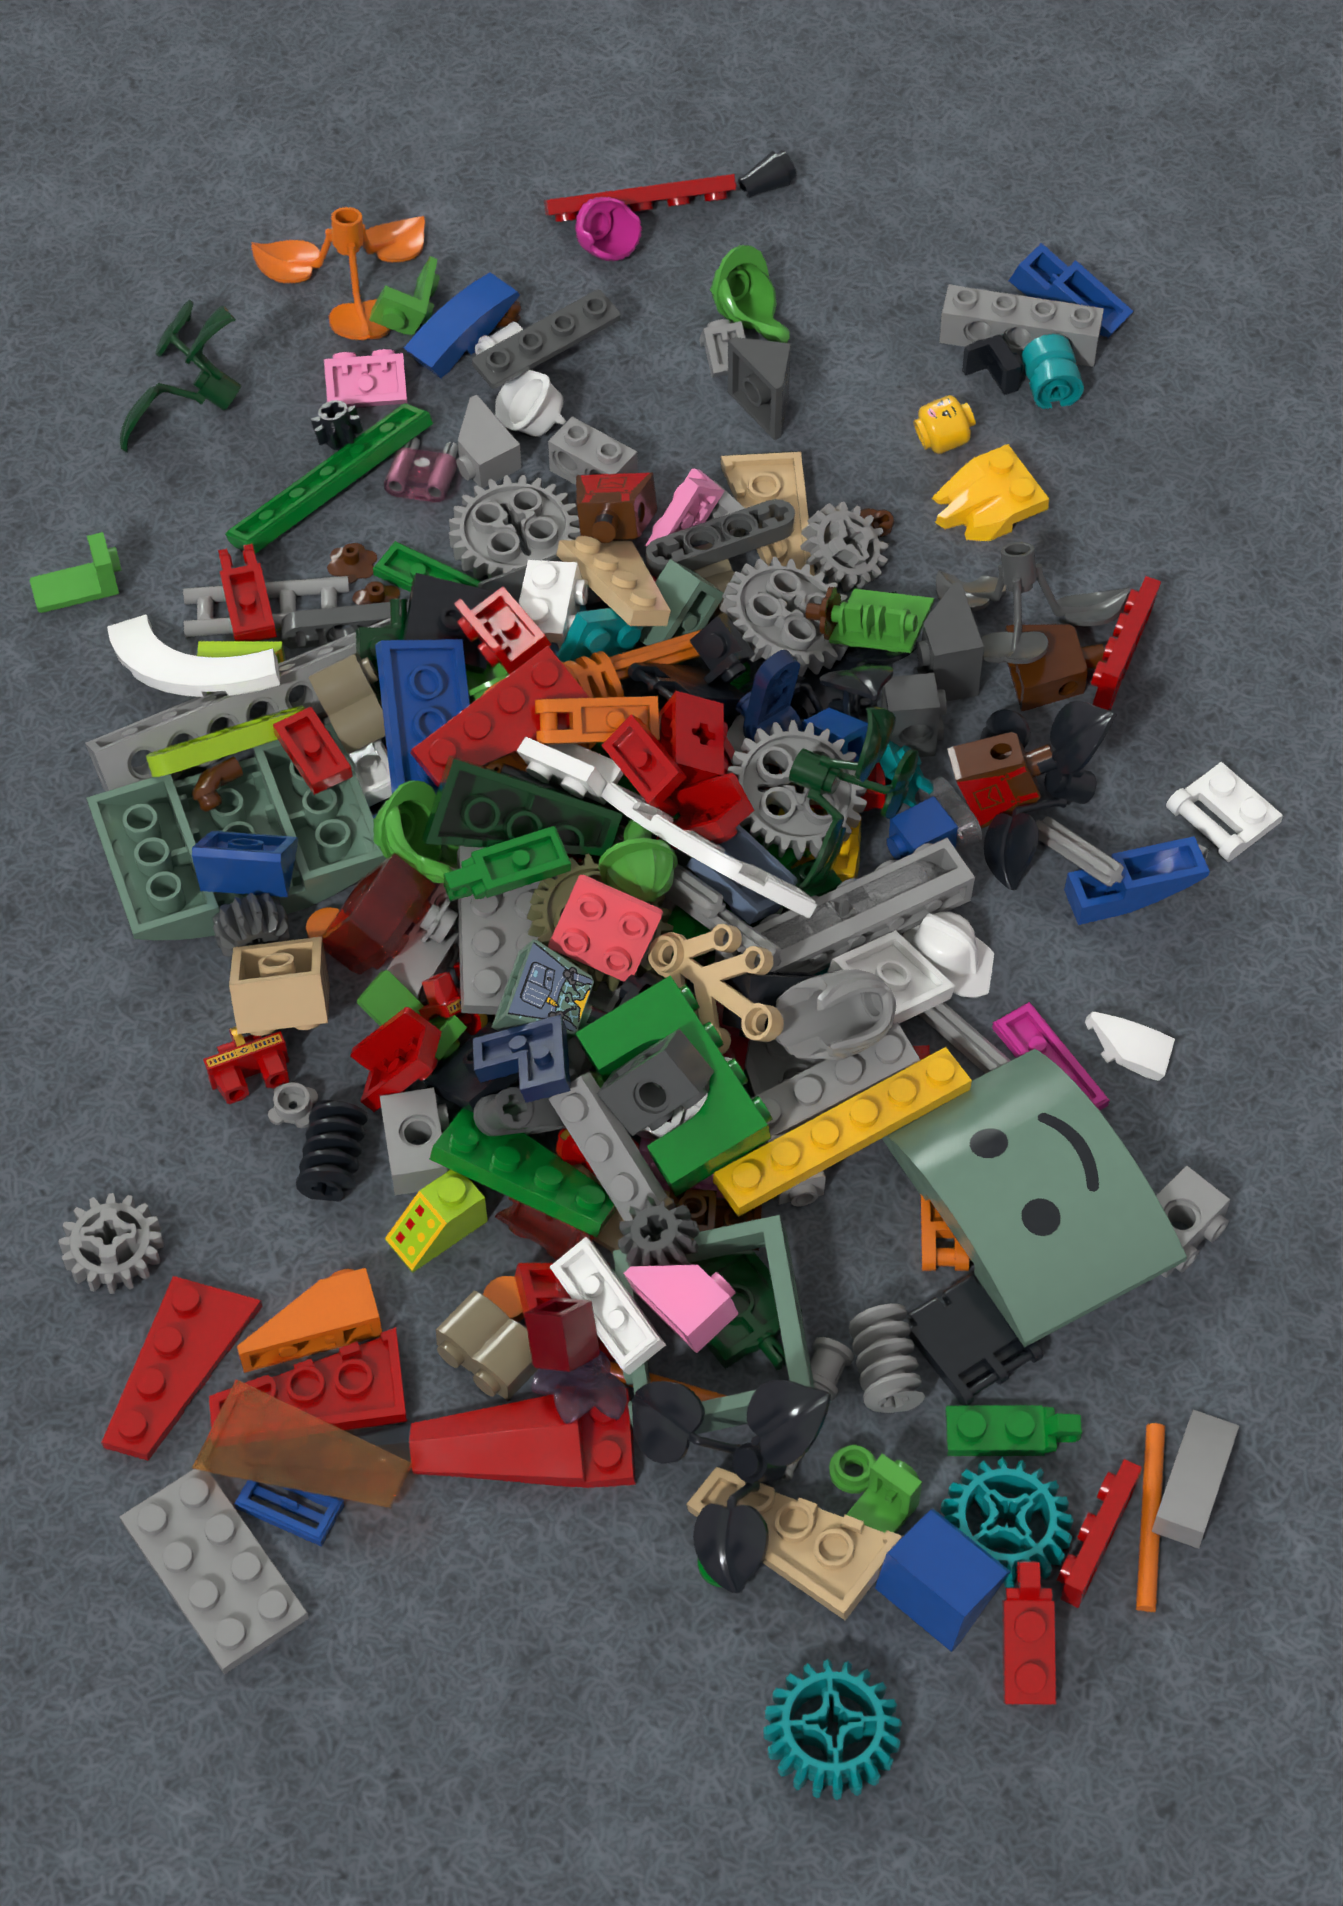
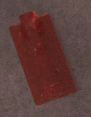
[495,1197,594,1260]

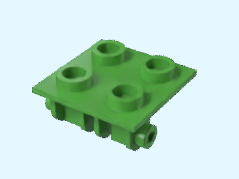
[829,589,934,653]

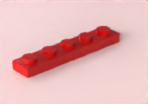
[544,174,736,222]

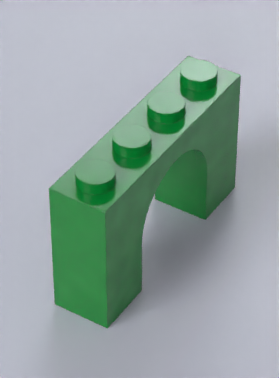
[575,975,773,1197]

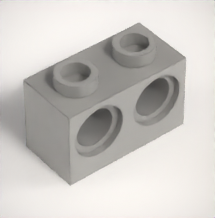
[548,417,638,485]

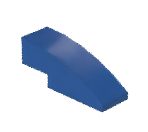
[1009,243,1134,338]
[404,272,520,378]
[1064,836,1210,925]

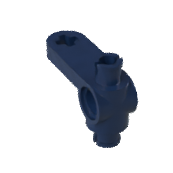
[736,650,804,742]

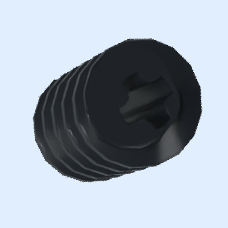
[296,1100,368,1202]

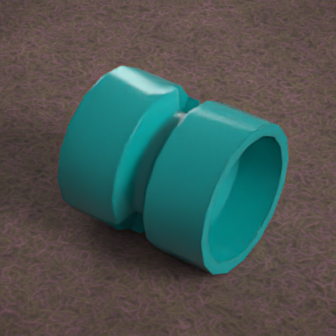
[1021,334,1084,409]

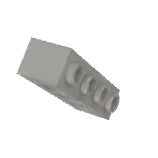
[939,285,1104,367]

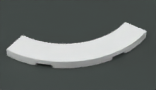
[107,614,281,697]
[601,782,817,919]

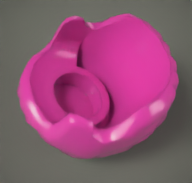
[575,197,642,261]

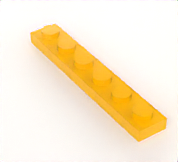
[713,1047,972,1217]

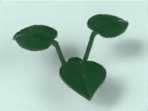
[120,299,241,453]
[789,707,919,891]

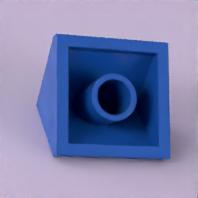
[192,831,298,897]
[875,1509,1011,1652]

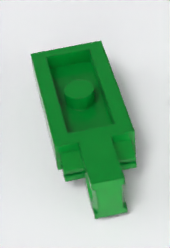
[443,826,571,901]
[945,1405,1082,1456]

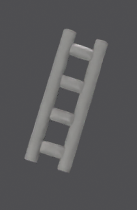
[183,576,350,637]

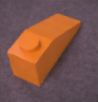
[237,1268,382,1373]

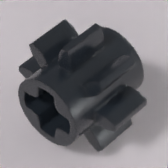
[311,400,363,451]

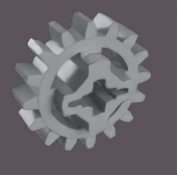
[801,502,888,592]
[59,1193,164,1294]

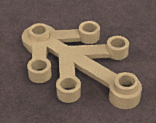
[648,924,784,1054]

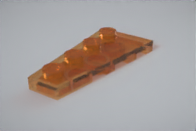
[192,1379,413,1509]

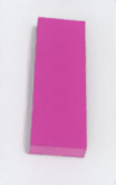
[992,1002,1109,1111]

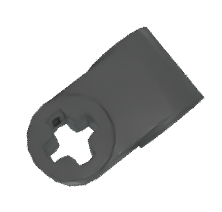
[474,1086,565,1137]

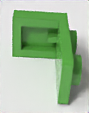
[369,256,440,335]
[30,532,122,613]
[357,970,467,1061]
[846,1453,922,1533]

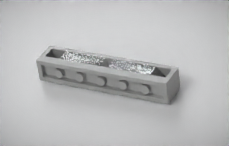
[715,838,975,982]

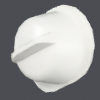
[495,370,566,437]
[903,912,994,998]

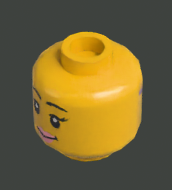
[913,395,976,454]

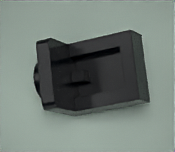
[962,334,1023,395]

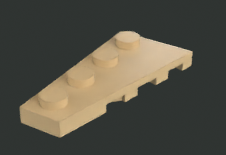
[721,452,815,576]
[556,536,671,626]
[687,1467,903,1620]

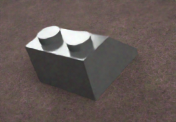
[914,581,984,702]

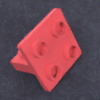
[548,875,663,982]

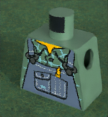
[491,939,608,1041]

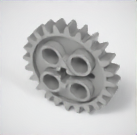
[449,475,581,580]
[720,557,849,676]
[727,720,867,860]

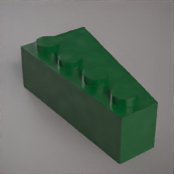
[422,755,623,856]

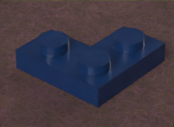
[473,1014,571,1103]

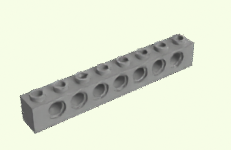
[85,618,390,791]

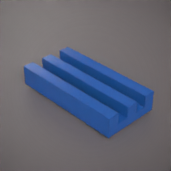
[234,1463,345,1547]

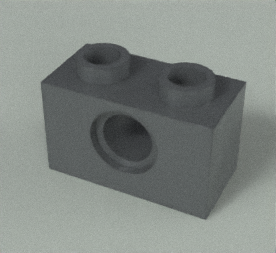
[881,673,947,757]
[597,1029,714,1136]

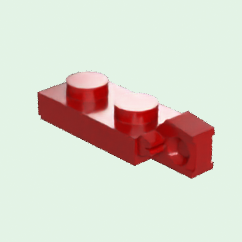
[1002,1561,1056,1704]

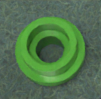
[829,1445,876,1494]

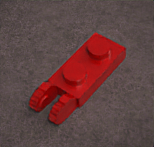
[218,544,277,641]

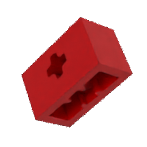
[658,691,728,788]

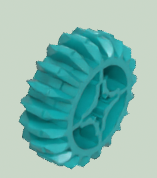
[940,1457,1073,1588]
[763,1659,902,1800]

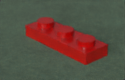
[1057,1459,1142,1608]

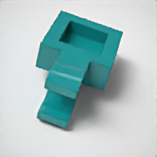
[879,741,933,807]

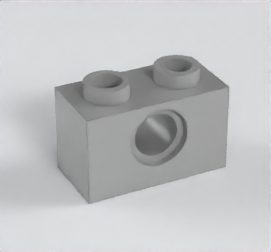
[380,1087,450,1195]
[1156,1166,1230,1278]

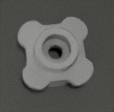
[419,898,458,944]
[268,1082,318,1128]

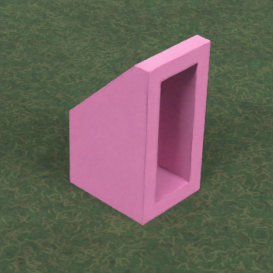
[624,1265,739,1353]

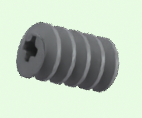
[849,1304,925,1413]

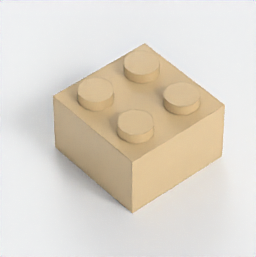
[229,936,330,1036]

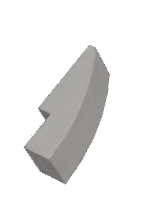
[1152,1410,1239,1549]

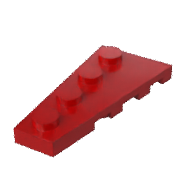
[1091,576,1162,711]
[410,646,590,787]
[101,1276,263,1461]
[209,1327,407,1448]

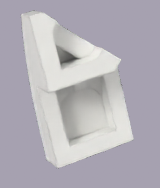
[1085,1012,1175,1081]

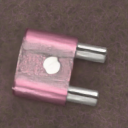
[384,437,459,502]

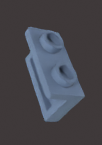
[686,825,797,925]

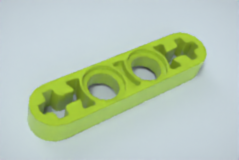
[146,706,305,777]

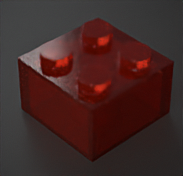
[322,853,436,975]

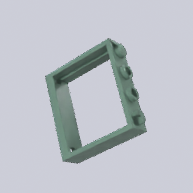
[612,1215,815,1434]

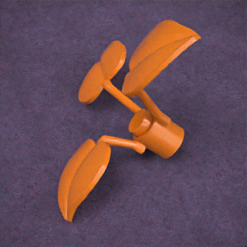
[251,207,425,340]

